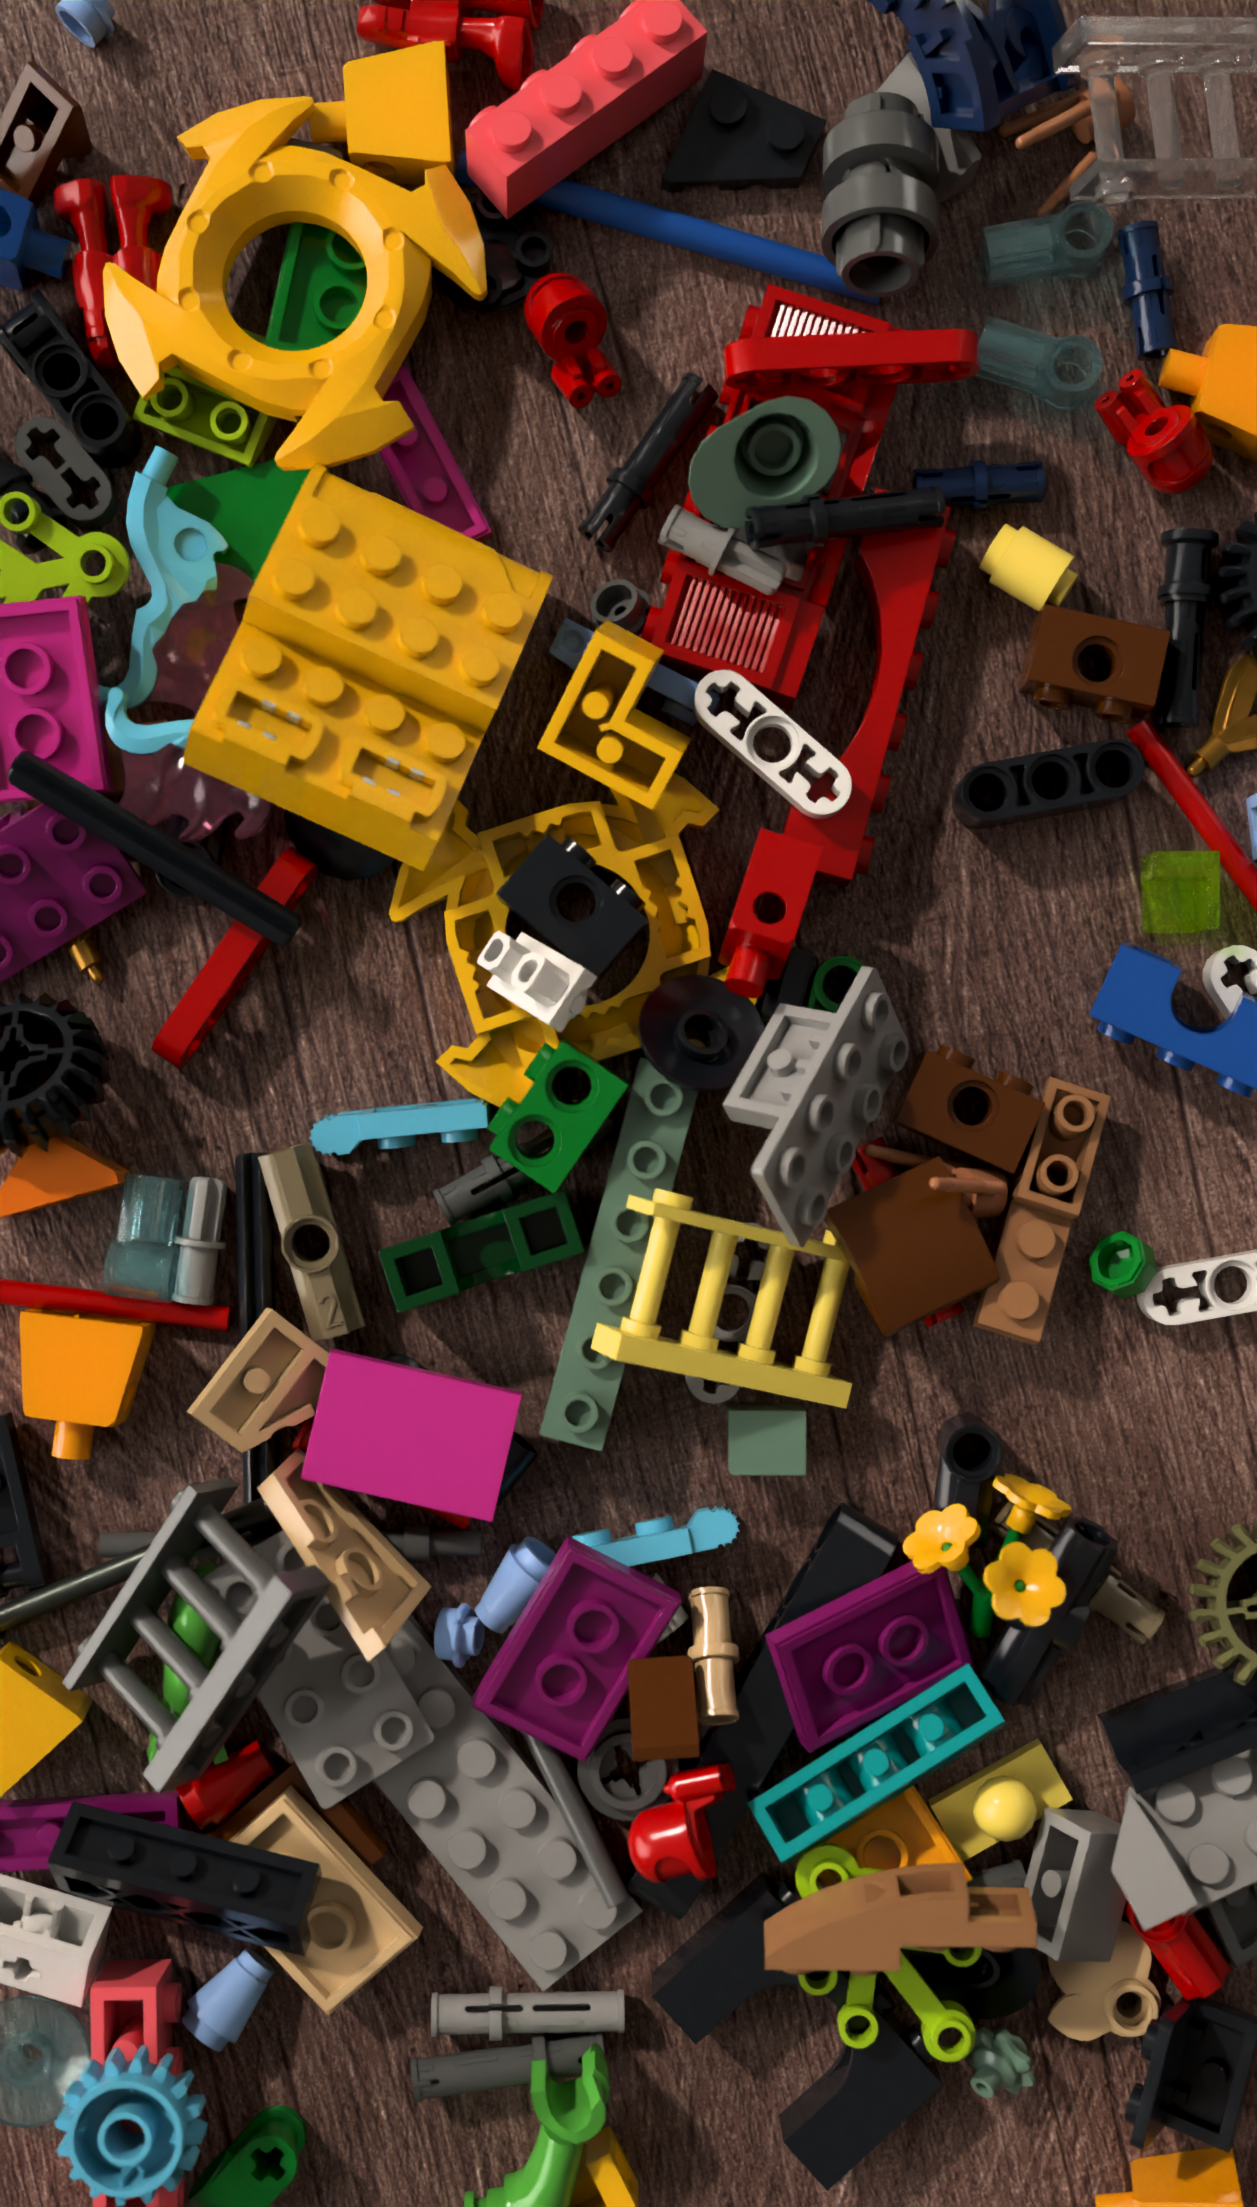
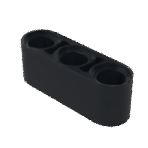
[952,739,1144,829]

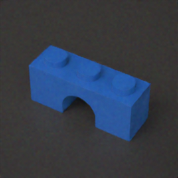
[1089,940,1257,1098]

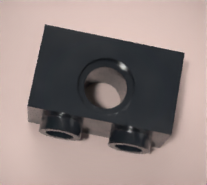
[496,834,647,984]

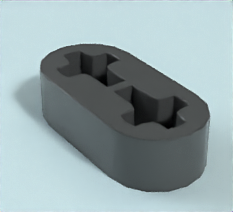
[14,416,119,529]

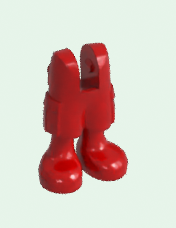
[357,0,545,91]
[54,174,173,369]

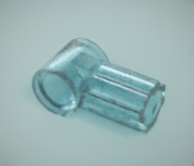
[980,200,1114,288]
[975,315,1103,412]
[103,1173,184,1304]

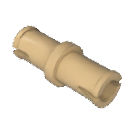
[687,1586,739,1726]

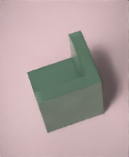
[726,1403,806,1476]

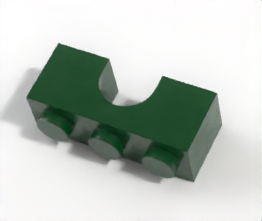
[378,1189,586,1313]

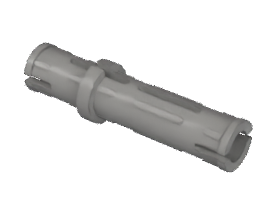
[431,1986,625,2041]

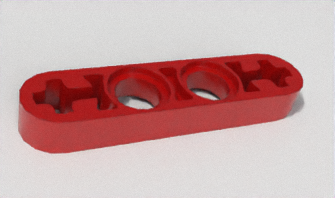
[724,329,980,391]
[151,847,319,1069]

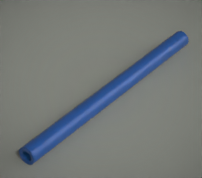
[455,149,880,306]

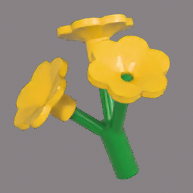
[902,1473,1072,1638]

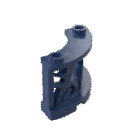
[867,0,1075,132]

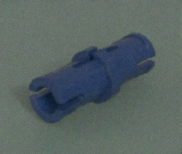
[1117,220,1178,361]
[912,459,1045,512]

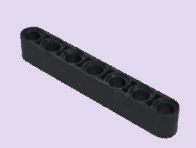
[624,1503,899,1920]

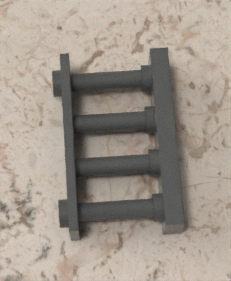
[62,1477,332,1793]

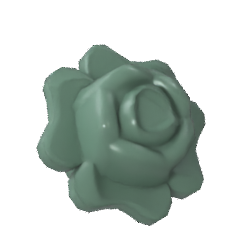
[966,2026,1036,2098]

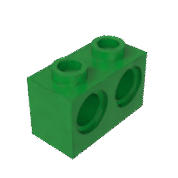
[487,1037,629,1194]

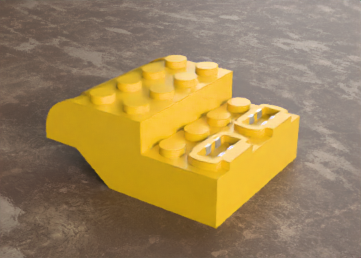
[182,463,553,871]

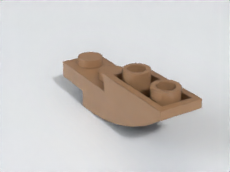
[972,1077,1111,1346]
[764,1863,1037,1975]

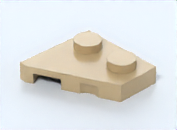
[186,1308,329,1453]

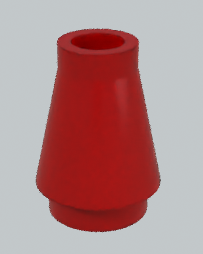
[176,1740,277,1829]

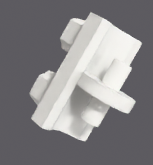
[477,930,597,1033]

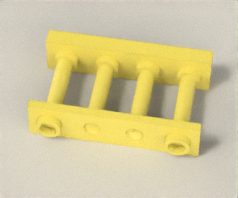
[591,1188,852,1409]

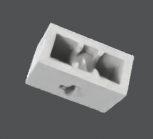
[0,1874,112,2007]

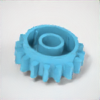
[55,2045,208,2206]

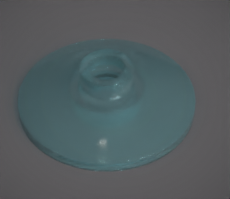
[0,1995,91,2128]

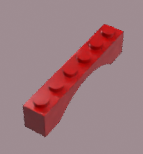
[782,488,956,887]

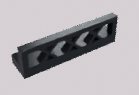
[1097,1651,1257,1794]
[47,1801,322,1957]

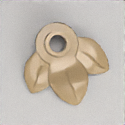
[1047,1918,1161,2041]

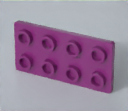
[0,803,146,983]

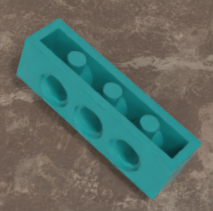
[747,1663,1007,1864]

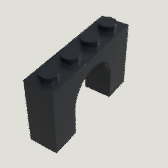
[652,1871,943,2191]

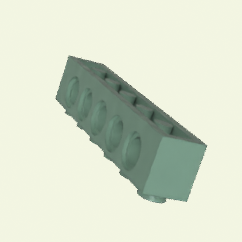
[539,1057,698,1452]

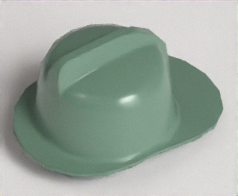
[688,396,841,529]

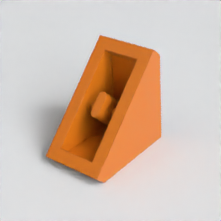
[0,1134,132,1219]

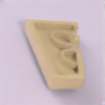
[257,1448,432,1662]

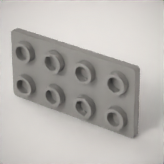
[723,966,909,1247]
[202,1529,434,1809]

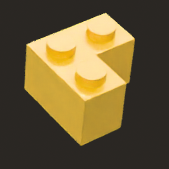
[537,620,692,810]

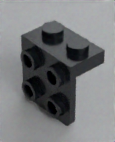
[1125,1997,1257,2153]

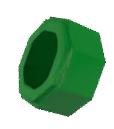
[1089,1231,1157,1299]

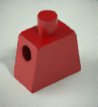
[718,828,823,998]

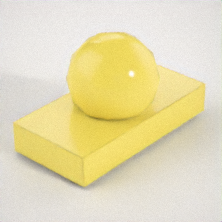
[928,1738,1073,1862]

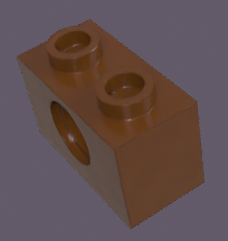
[1018,604,1171,724]
[889,1045,1046,1174]

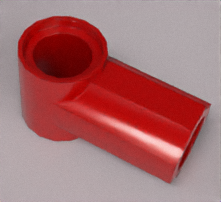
[1123,1900,1232,2001]

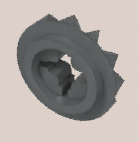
[577,1715,679,1821]

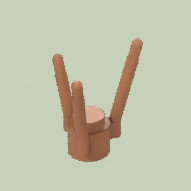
[998,76,1136,221]
[864,1144,1008,1223]

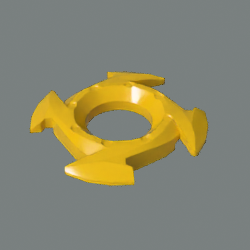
[103,96,488,471]
[389,773,757,1108]

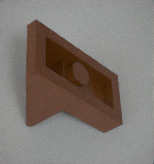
[0,61,93,210]
[627,1655,700,1762]

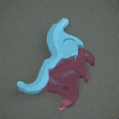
[99,446,254,714]
[105,687,274,843]

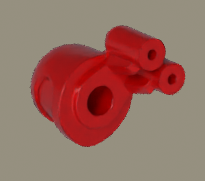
[524,272,622,408]
[1094,369,1214,494]
[628,1763,736,1883]

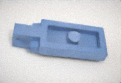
[549,618,722,727]

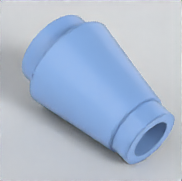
[475,1536,556,1634]
[182,1947,275,2052]

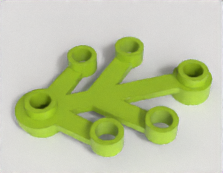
[0,491,131,608]
[795,1843,982,2062]

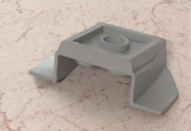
[1111,1747,1257,1931]

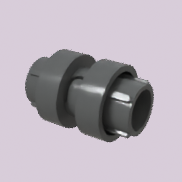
[822,92,939,297]

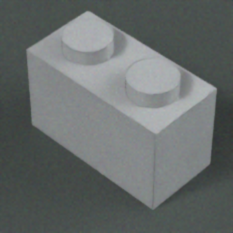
[1024,1808,1127,1962]

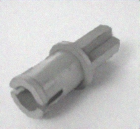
[658,504,787,595]
[171,1176,228,1305]

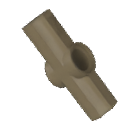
[258,1141,366,1341]

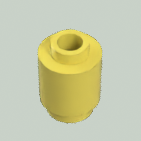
[979,523,1079,612]

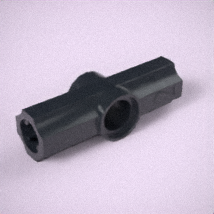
[980,1516,1118,1707]

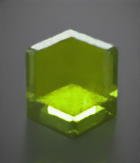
[1141,851,1220,934]

